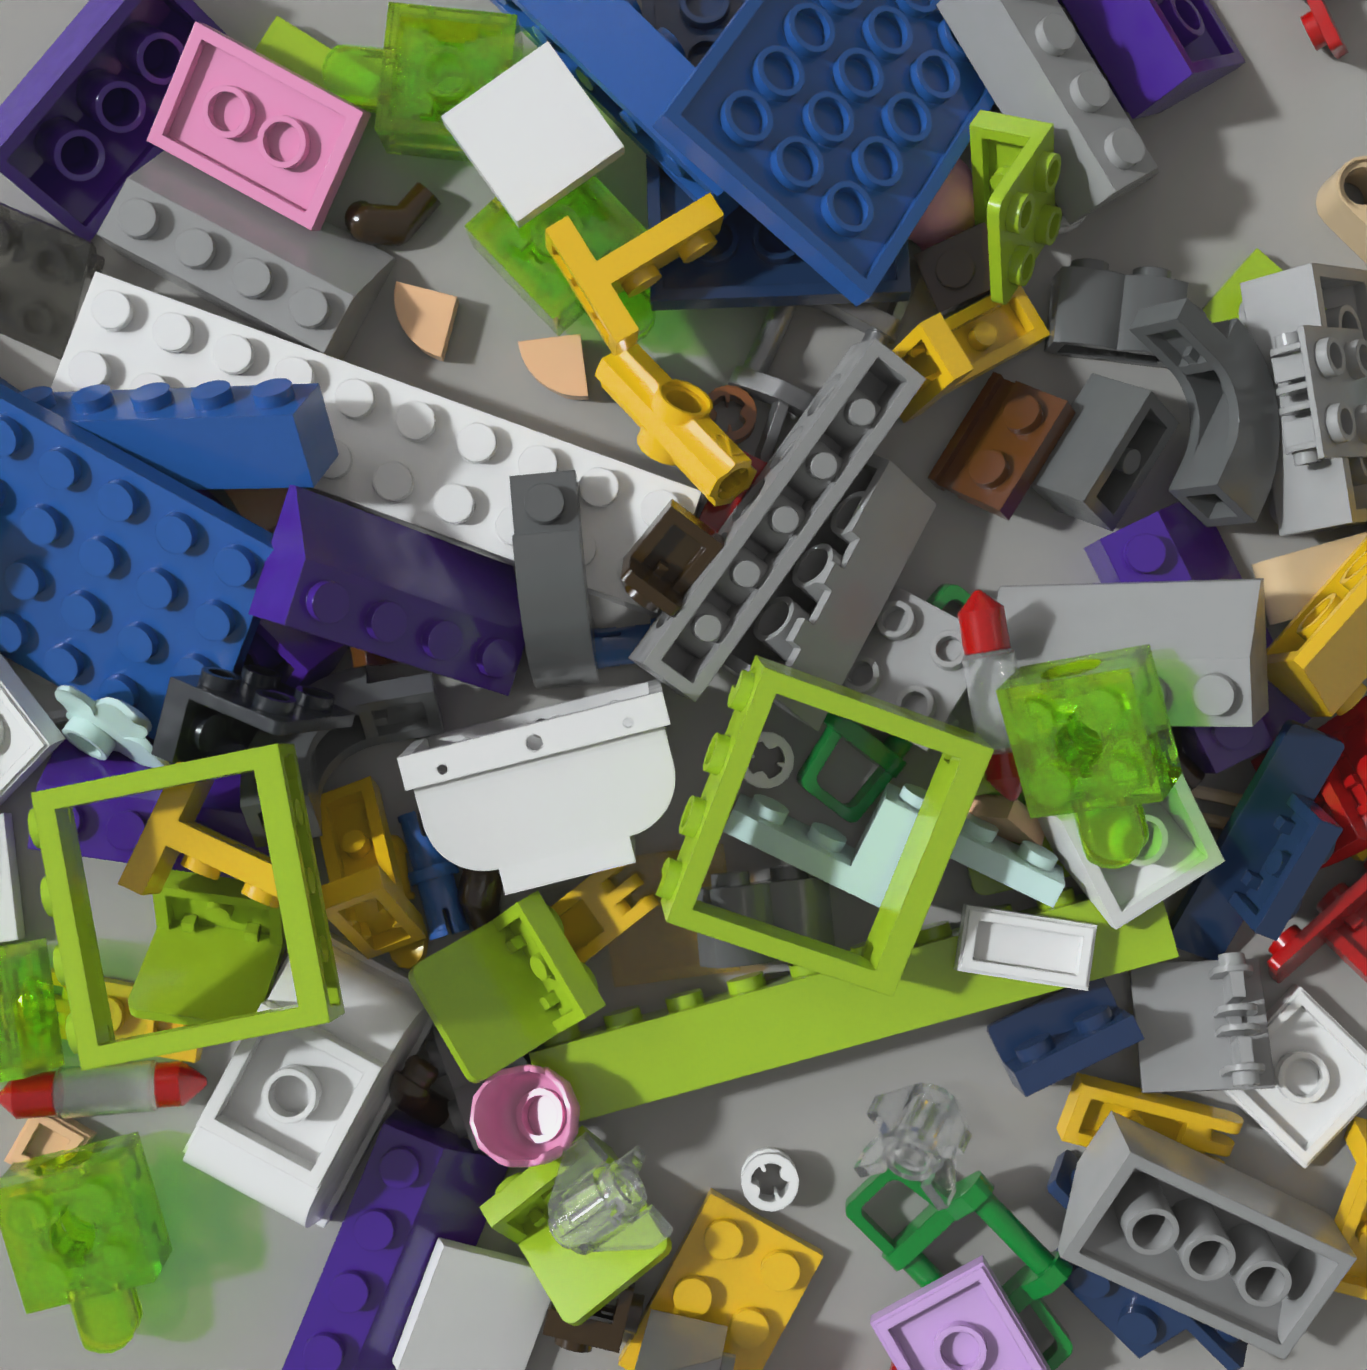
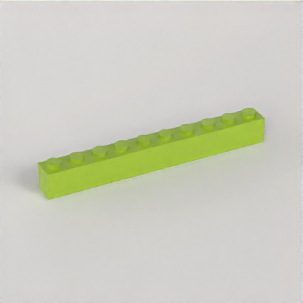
[529,887,1179,1122]

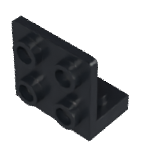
[151,664,355,763]

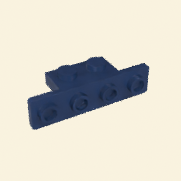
[1169,719,1345,960]
[1047,1150,1248,1370]

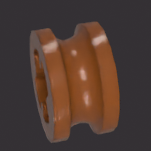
[708,385,757,445]

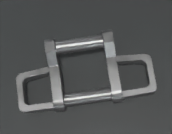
[728,258,921,463]

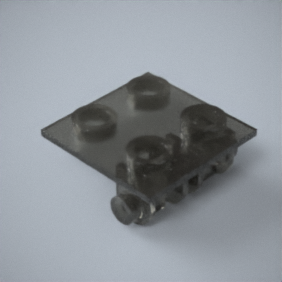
[0,202,105,360]

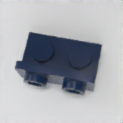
[987,977,1145,1097]

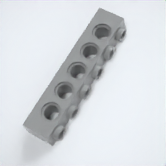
[628,338,926,702]

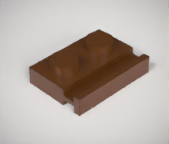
[927,371,1076,521]

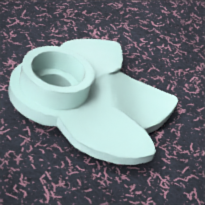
[55,685,171,768]

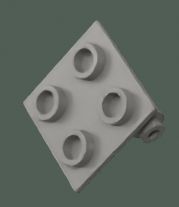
[1269,325,1367,466]
[842,585,991,752]
[1130,952,1275,1093]

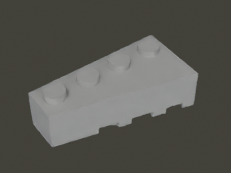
[722,454,937,732]

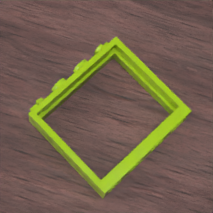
[655,655,994,998]
[28,743,345,1071]

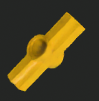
[595,343,757,507]

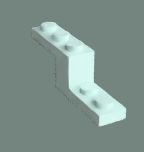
[723,783,1065,908]

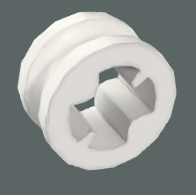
[744,731,794,789]
[740,1147,799,1212]

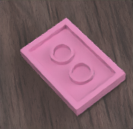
[146,21,371,231]

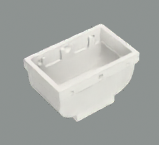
[397,679,676,895]
[183,931,434,1228]

